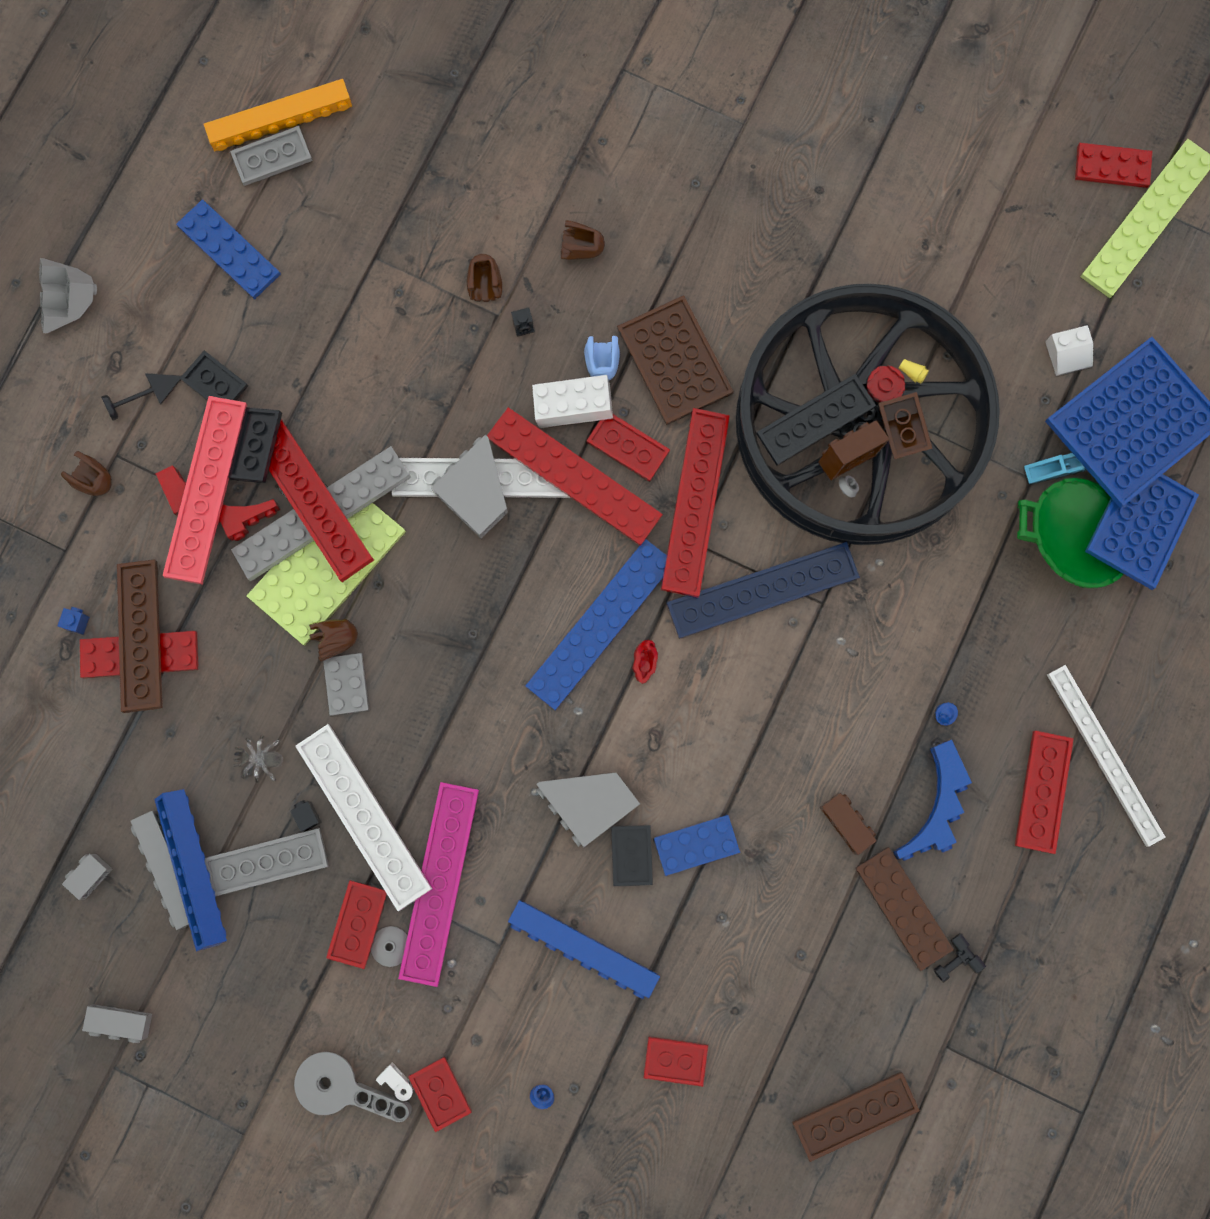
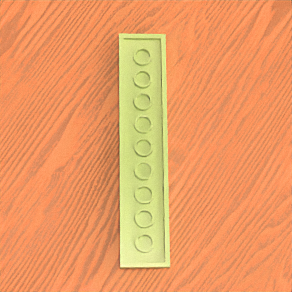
[1080,139,1210,298]

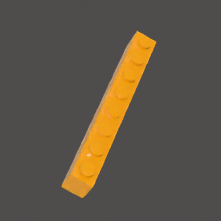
[204,79,353,152]

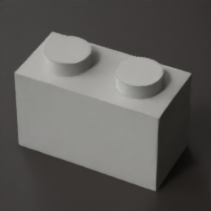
[62,854,113,900]

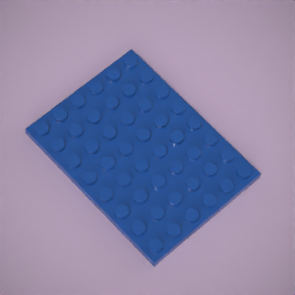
[1045,337,1210,508]

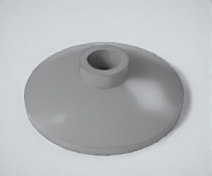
[371,926,408,967]

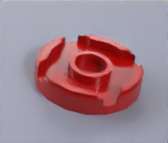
[866,366,905,403]

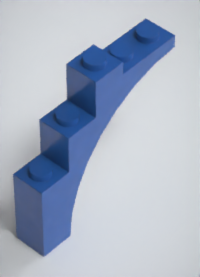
[893,740,972,861]

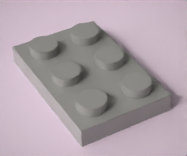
[323,653,369,716]

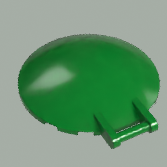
[1017,478,1124,588]

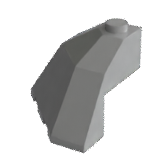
[39,258,97,333]

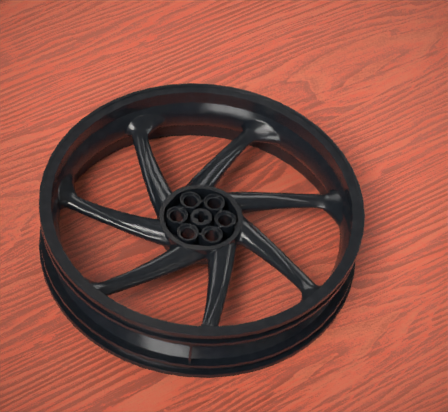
[736,284,1000,545]

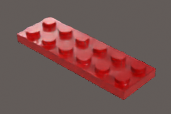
[80,631,198,678]
[1015,731,1074,854]

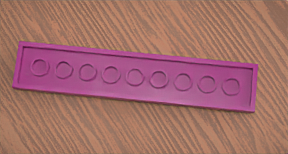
[398,782,479,987]

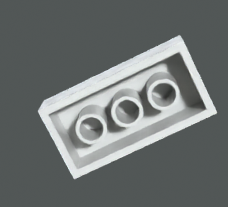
[532,375,613,428]

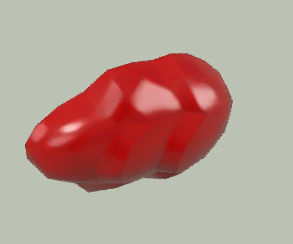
[632,640,658,684]

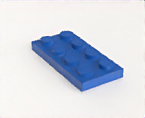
[654,815,740,876]

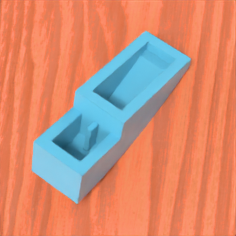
[1024,453,1087,484]

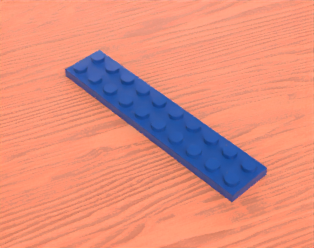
[525,539,667,711]

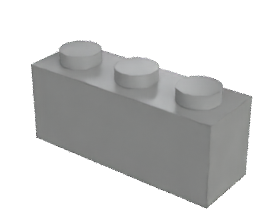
[82,1004,152,1043]

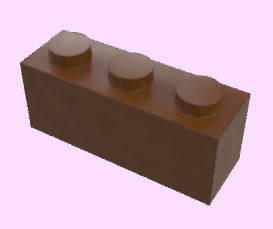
[819,793,877,855]

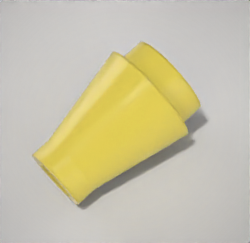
[899,359,929,384]

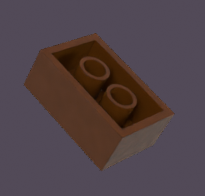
[818,421,890,481]

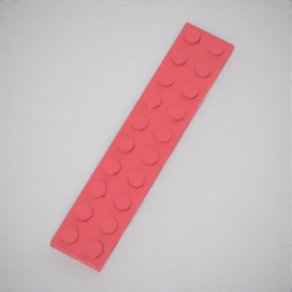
[162,396,247,585]

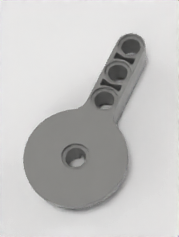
[294,1052,412,1122]

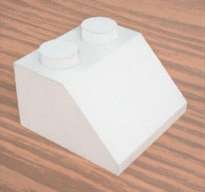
[1045,325,1093,376]

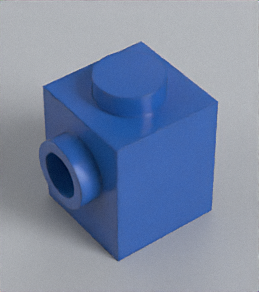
[57,607,90,635]

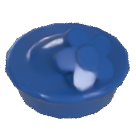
[935,702,958,726]
[530,1085,554,1109]

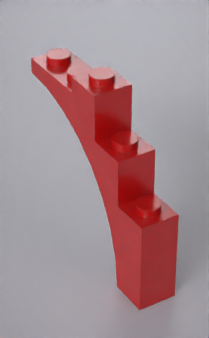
[155,465,281,541]

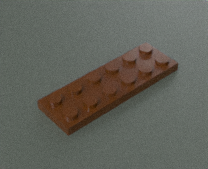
[855,847,954,971]
[792,1072,920,1162]

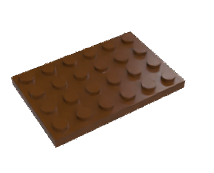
[617,295,734,425]

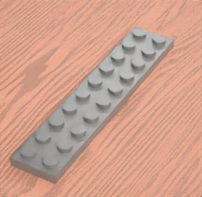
[231,446,411,581]

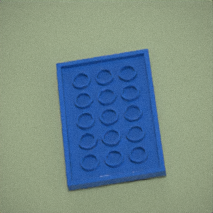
[1085,474,1199,590]

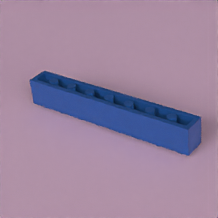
[154,789,227,951]
[508,900,660,999]

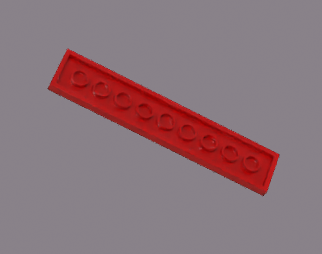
[487,407,663,546]
[661,408,730,598]
[269,419,374,582]

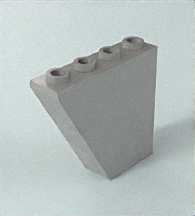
[431,435,508,539]
[536,773,640,847]

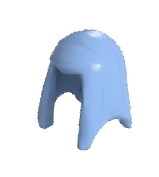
[584,336,620,380]

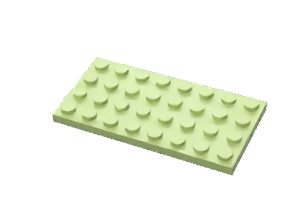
[247,503,406,646]

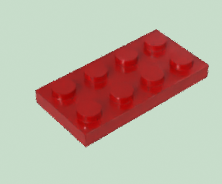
[1075,143,1152,188]
[586,414,670,482]
[326,880,387,969]

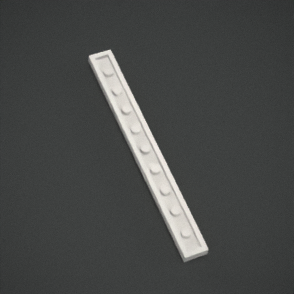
[1047,665,1165,847]

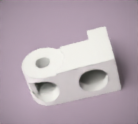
[376,1062,414,1101]

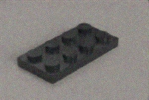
[228,407,282,483]

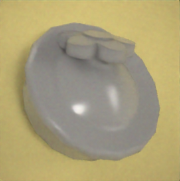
[839,475,859,498]

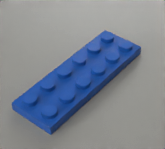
[176,199,281,300]

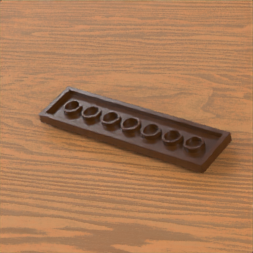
[117,559,163,713]

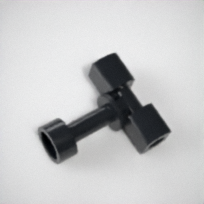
[933,933,986,983]

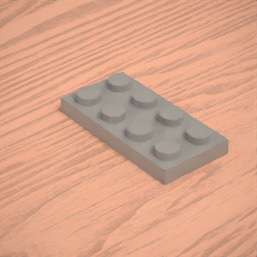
[230,126,313,186]

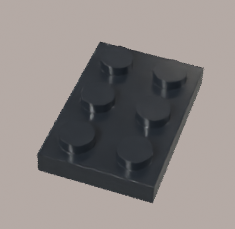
[180,350,248,401]
[611,825,653,886]

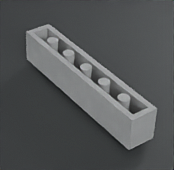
[131,811,189,930]

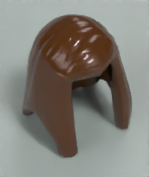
[561,220,605,260]
[466,254,502,302]
[61,451,112,496]
[309,619,358,661]

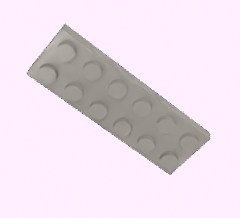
[205,828,329,896]

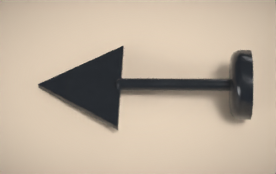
[101,373,181,421]

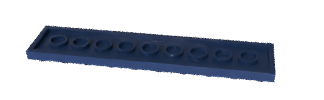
[666,542,860,639]

